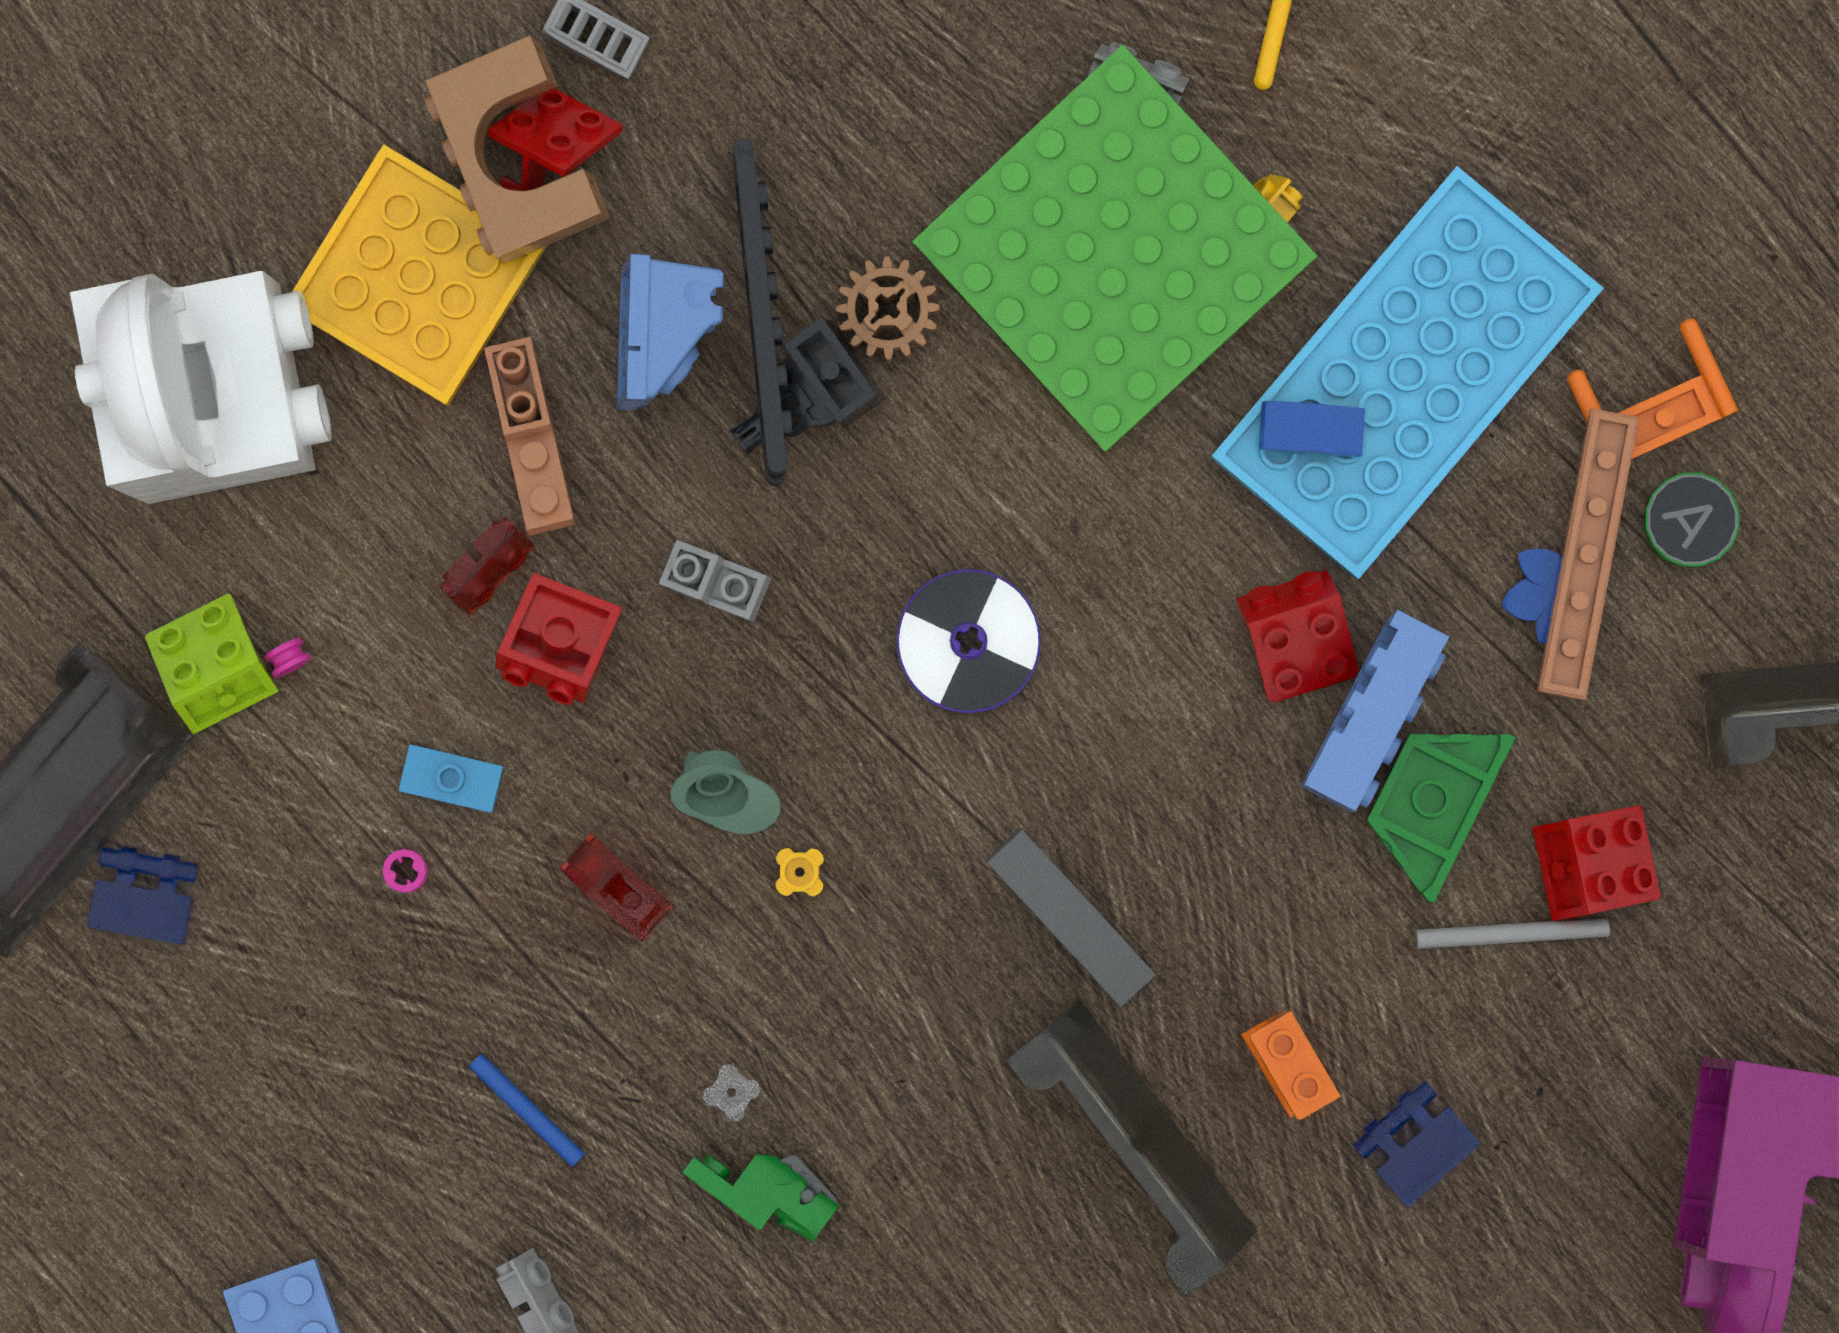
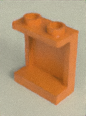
[1240,1010,1341,1120]

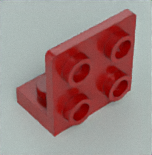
[1532,805,1661,921]

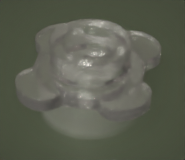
[703,1064,761,1122]

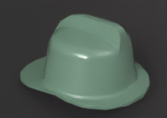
[670,750,781,834]

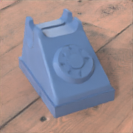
[616,254,724,411]

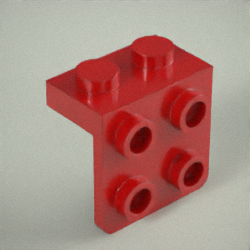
[1235,570,1359,702]

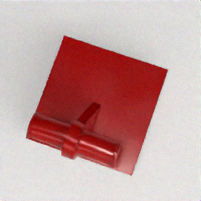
[488,88,623,191]

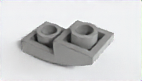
[659,540,771,623]

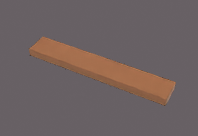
[1536,408,1639,701]

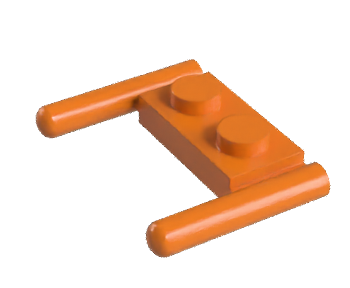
[1567,318,1739,460]

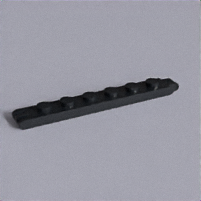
[733,138,792,487]

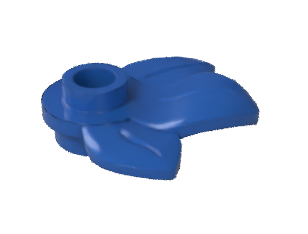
[1501,549,1562,643]

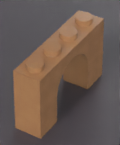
[424,36,611,263]

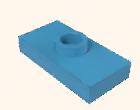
[398,744,504,813]

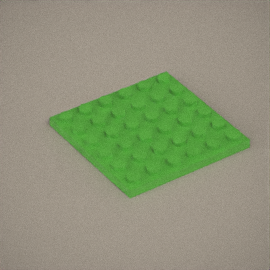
[912,44,1318,452]

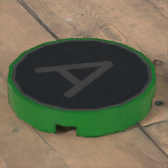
[1643,473,1740,568]

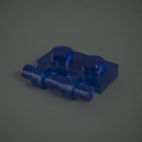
[87,845,198,945]
[1353,1081,1481,1208]

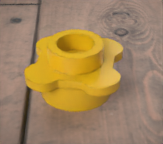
[776,848,824,896]

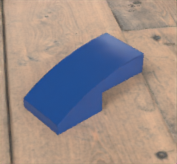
[1259,401,1365,458]

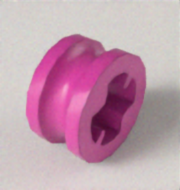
[263,637,312,679]
[382,849,428,893]

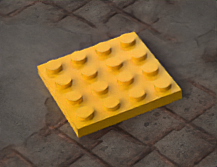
[292,144,547,407]

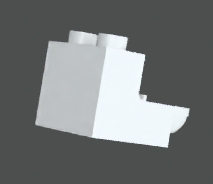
[70,271,332,504]

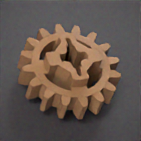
[836,256,940,362]

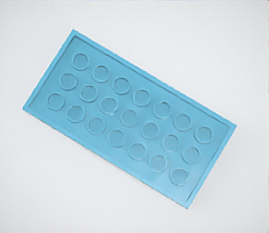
[1211,166,1604,580]

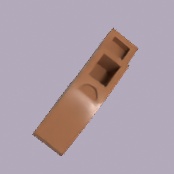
[484,336,576,536]

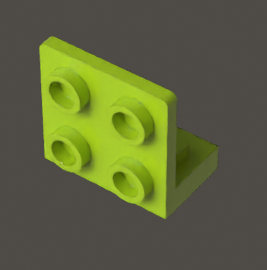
[145,594,279,735]

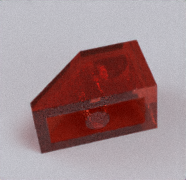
[559,833,674,942]

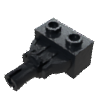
[730,317,886,455]

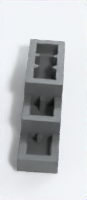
[985,828,1156,1007]

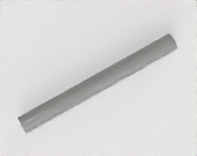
[1415,918,1610,949]

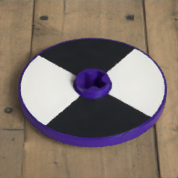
[897,569,1041,713]

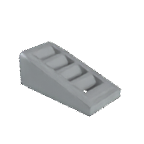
[542,0,650,81]

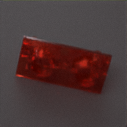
[439,517,535,615]

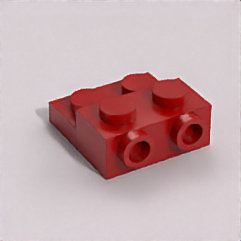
[495,573,622,705]

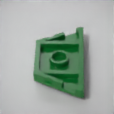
[1365,734,1516,903]

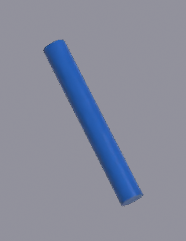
[468,1053,585,1167]

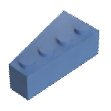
[1300,610,1449,813]

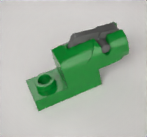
[682,1153,840,1242]

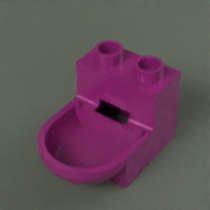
[1673,1057,1839,1333]

